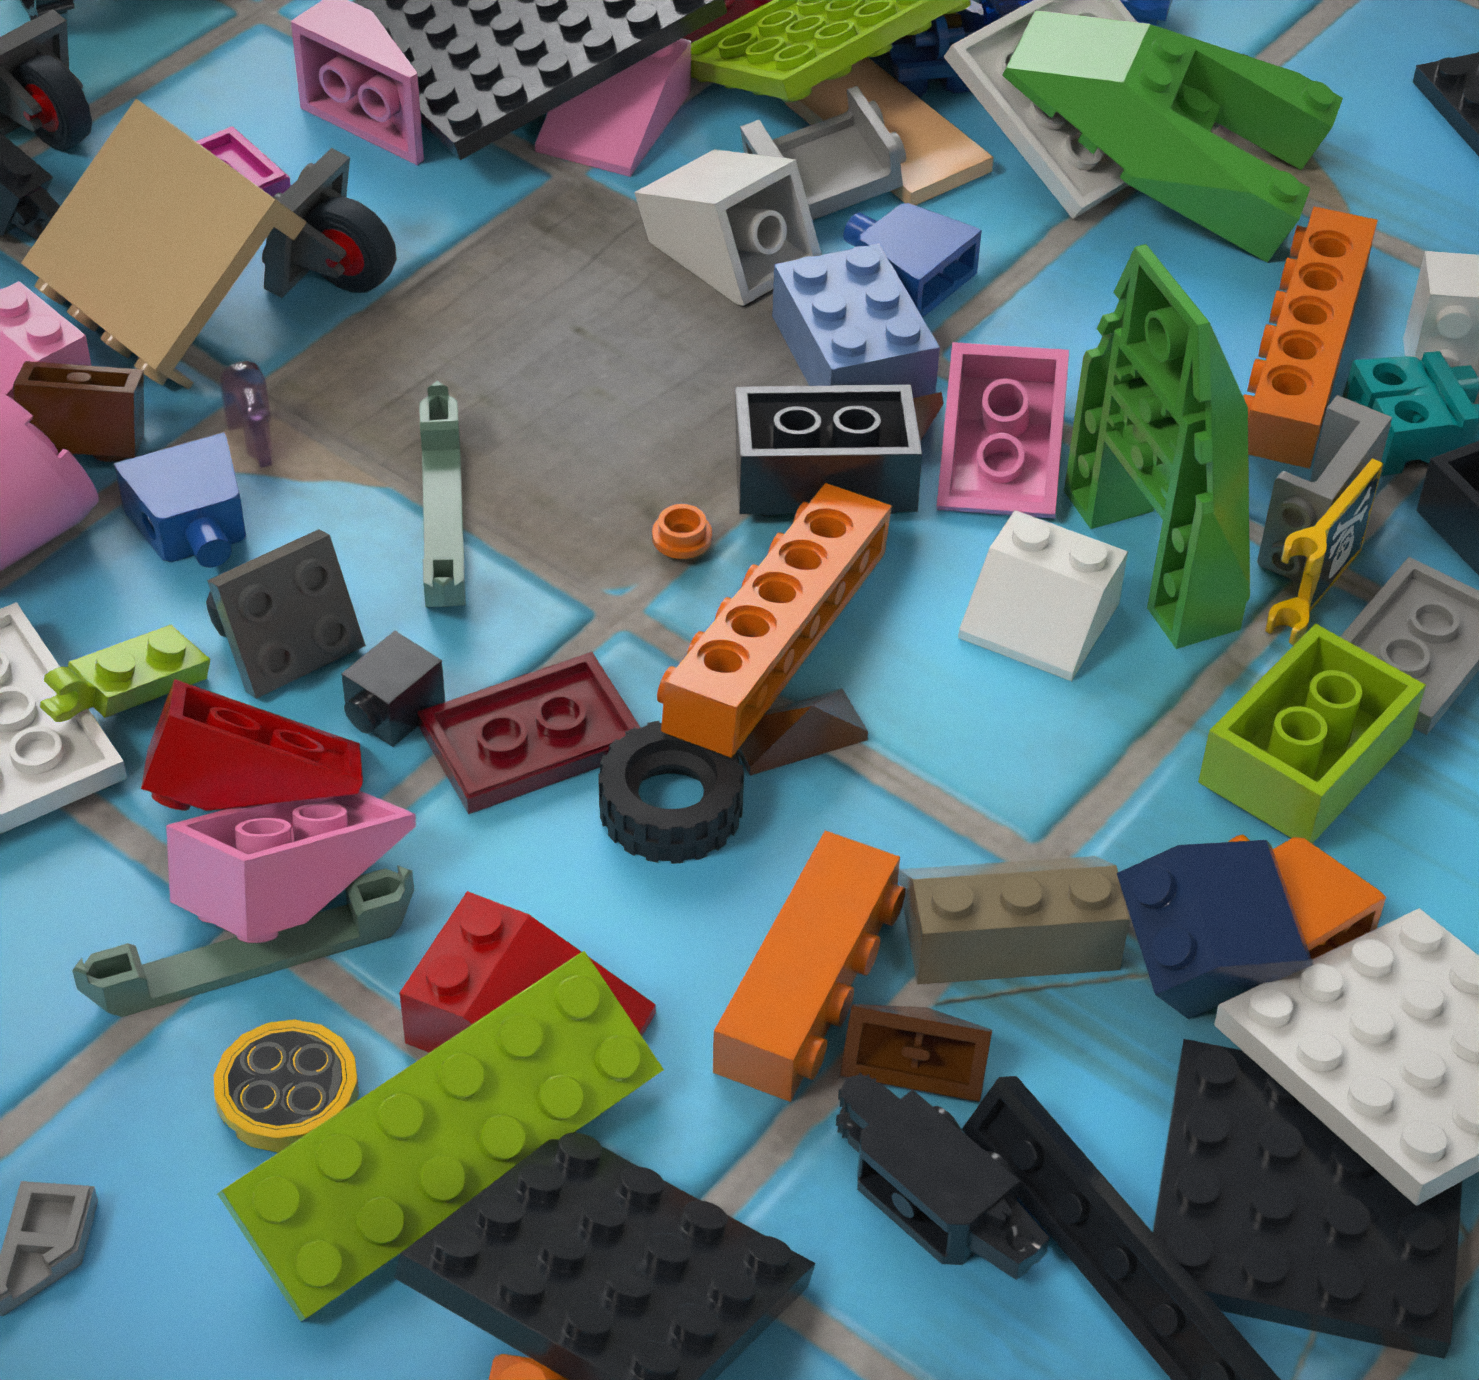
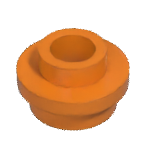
[652,504,712,559]

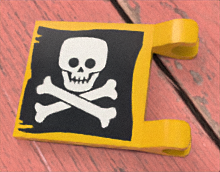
[1265,458,1383,645]

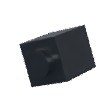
[341,631,445,747]

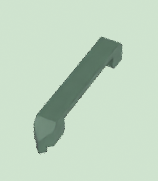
[419,381,466,607]
[72,865,414,1017]

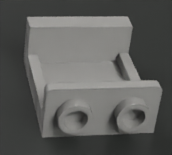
[740,86,906,220]
[1257,395,1392,583]

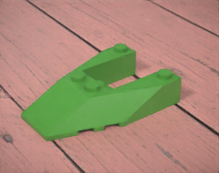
[1002,10,1343,263]
[1064,244,1250,649]

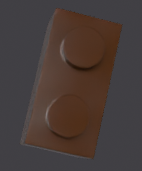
[13,361,144,462]

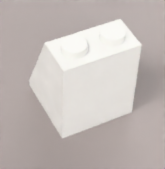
[634,149,822,306]

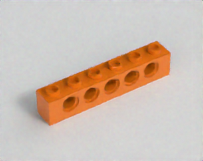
[1243,206,1378,469]
[657,483,892,758]

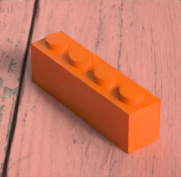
[713,830,906,1102]

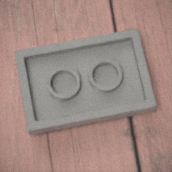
[1340,557,1479,735]

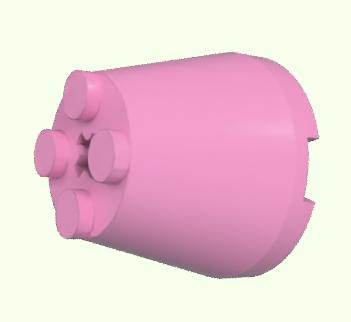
[0,391,99,572]

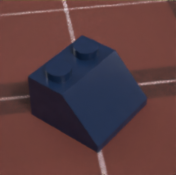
[1117,840,1314,1019]

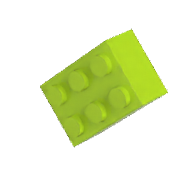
[1198,623,1426,844]

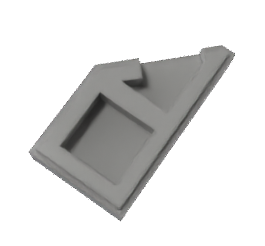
[0,1181,98,1316]

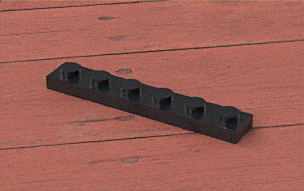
[961,1076,1281,1380]

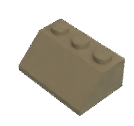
[898,856,1130,985]

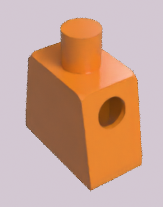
[1228,835,1386,959]

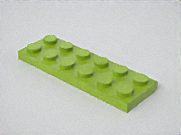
[217,951,664,1322]

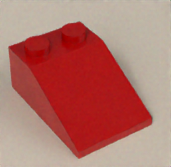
[141,679,363,811]
[399,891,656,1053]

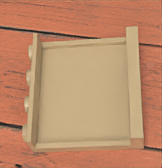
[21,99,307,389]

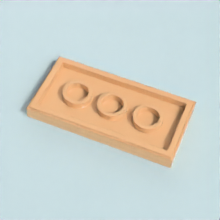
[785,57,994,205]

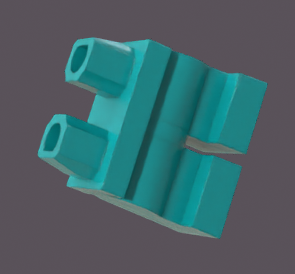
[1342,351,1479,476]

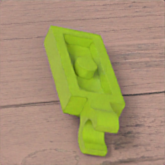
[40,625,211,722]

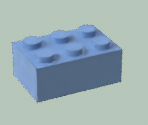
[772,244,940,398]

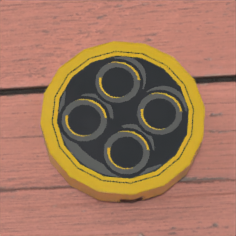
[213,1019,359,1153]

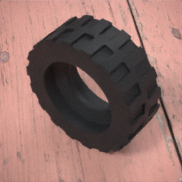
[598,721,744,864]

